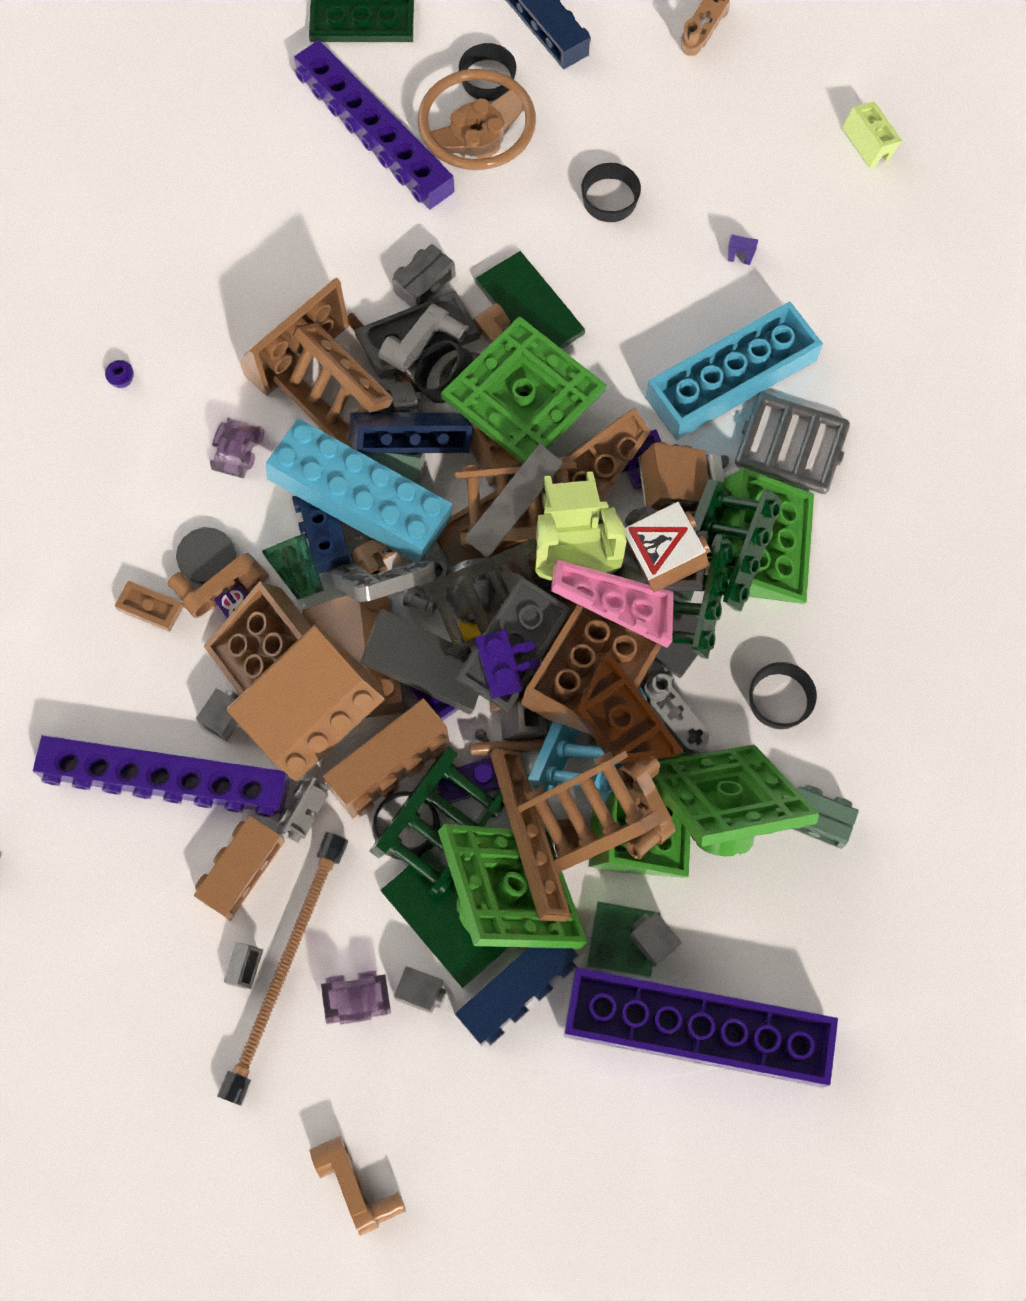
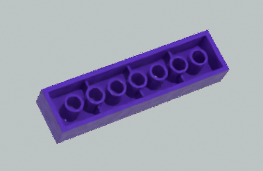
[563,967,838,1088]

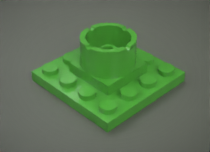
[441,316,607,464]
[652,744,819,857]
[438,824,588,949]

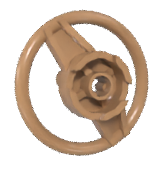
[417,69,536,170]

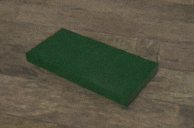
[309,0,415,42]
[475,250,585,349]
[380,849,510,989]

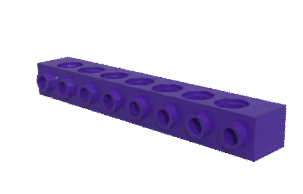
[294,40,455,210]
[32,735,290,817]

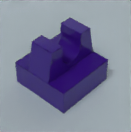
[728,235,758,265]

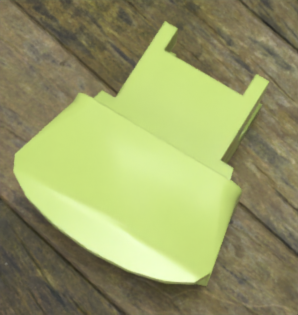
[535,471,627,580]

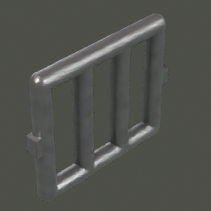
[735,393,850,494]

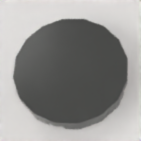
[176,527,236,585]

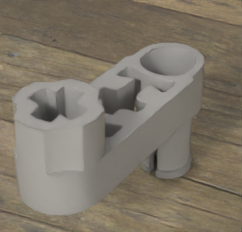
[378,303,469,372]
[641,674,709,753]

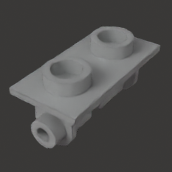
[277,777,329,843]

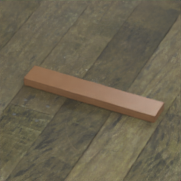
[490,748,571,922]

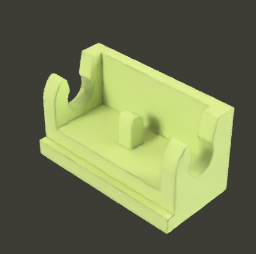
[842,101,903,168]

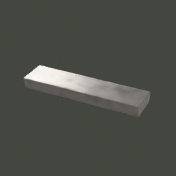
[464,444,564,558]

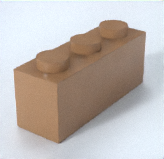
[193,816,285,921]

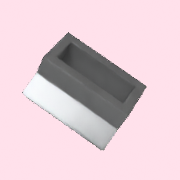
[224,942,263,989]

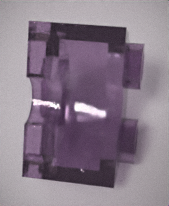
[210,417,265,479]
[321,971,391,1025]

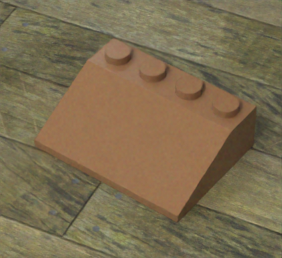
[239,277,349,396]
[204,581,312,695]
[302,595,405,718]
[521,604,662,734]
[227,624,385,782]

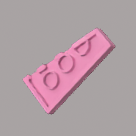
[551,560,674,648]

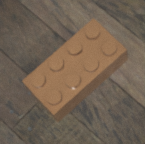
[323,698,450,819]

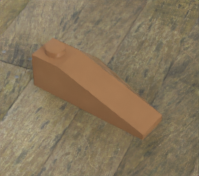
[543,407,651,502]

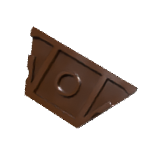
[574,651,683,764]

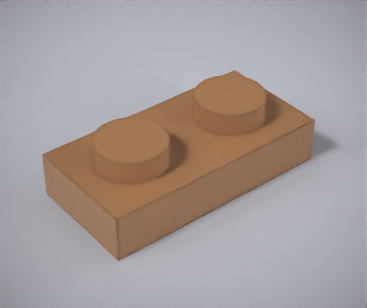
[114,581,184,632]

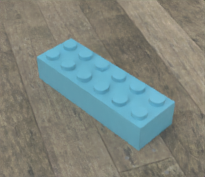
[645,301,823,441]
[266,418,453,562]

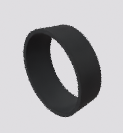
[458,43,517,101]
[581,163,641,222]
[414,340,474,403]
[749,662,817,729]
[372,791,441,860]

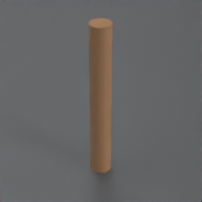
[469,737,546,756]

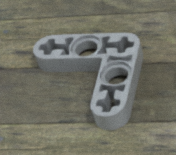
[331,560,437,602]

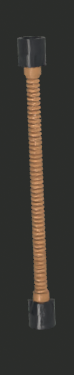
[217,832,349,1106]

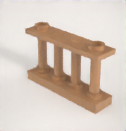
[273,323,394,448]
[455,457,577,545]
[517,751,663,873]

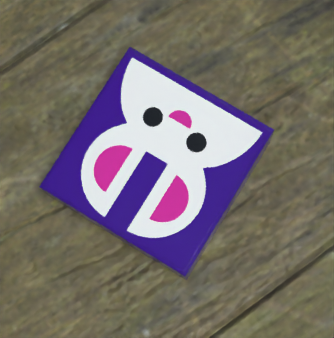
[214,584,247,618]

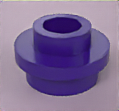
[105,360,134,388]

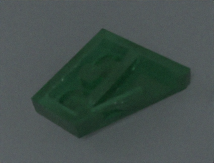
[262,534,324,600]

